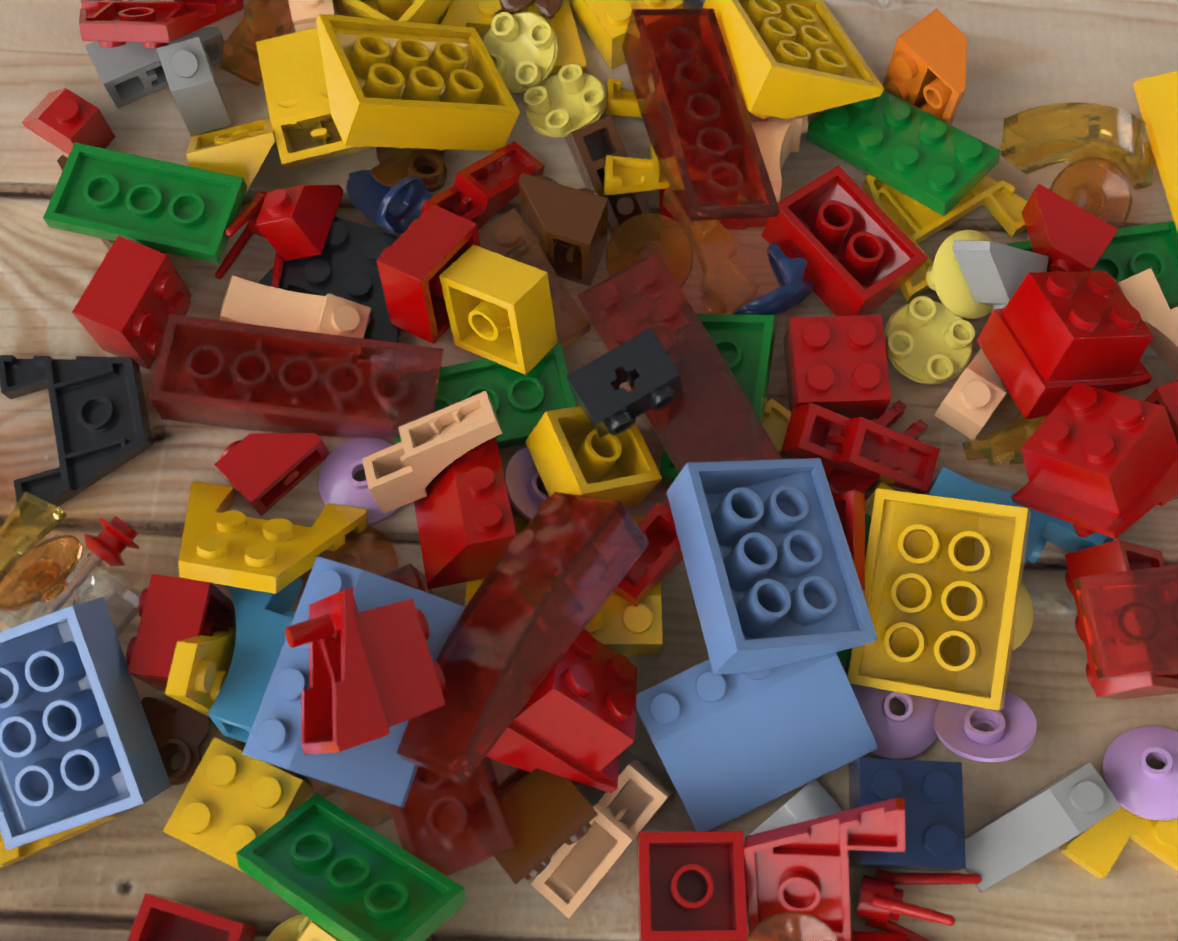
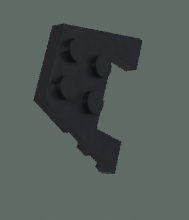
[258,216,401,372]
[0,355,153,524]

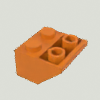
[882,8,967,125]

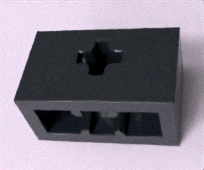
[566,328,682,438]

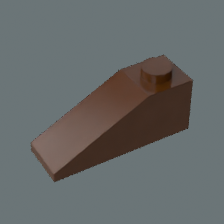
[565,115,662,256]

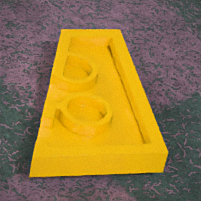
[165,626,236,718]

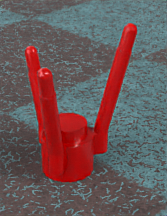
[215,191,284,288]
[856,869,982,941]

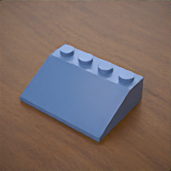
[666,458,878,675]
[242,556,472,808]
[0,597,171,850]
[636,652,878,832]

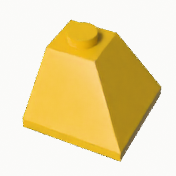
[186,117,275,194]

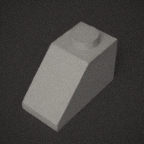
[156,36,232,137]
[952,240,1049,312]

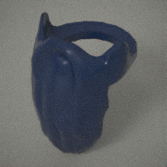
[346,170,433,234]
[733,242,813,316]

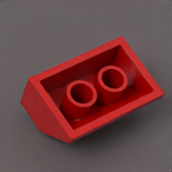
[761,165,928,316]
[414,437,524,590]
[1065,539,1178,700]

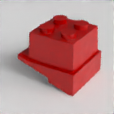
[976,270,1154,419]
[1011,383,1178,539]
[285,587,446,755]
[475,616,638,793]

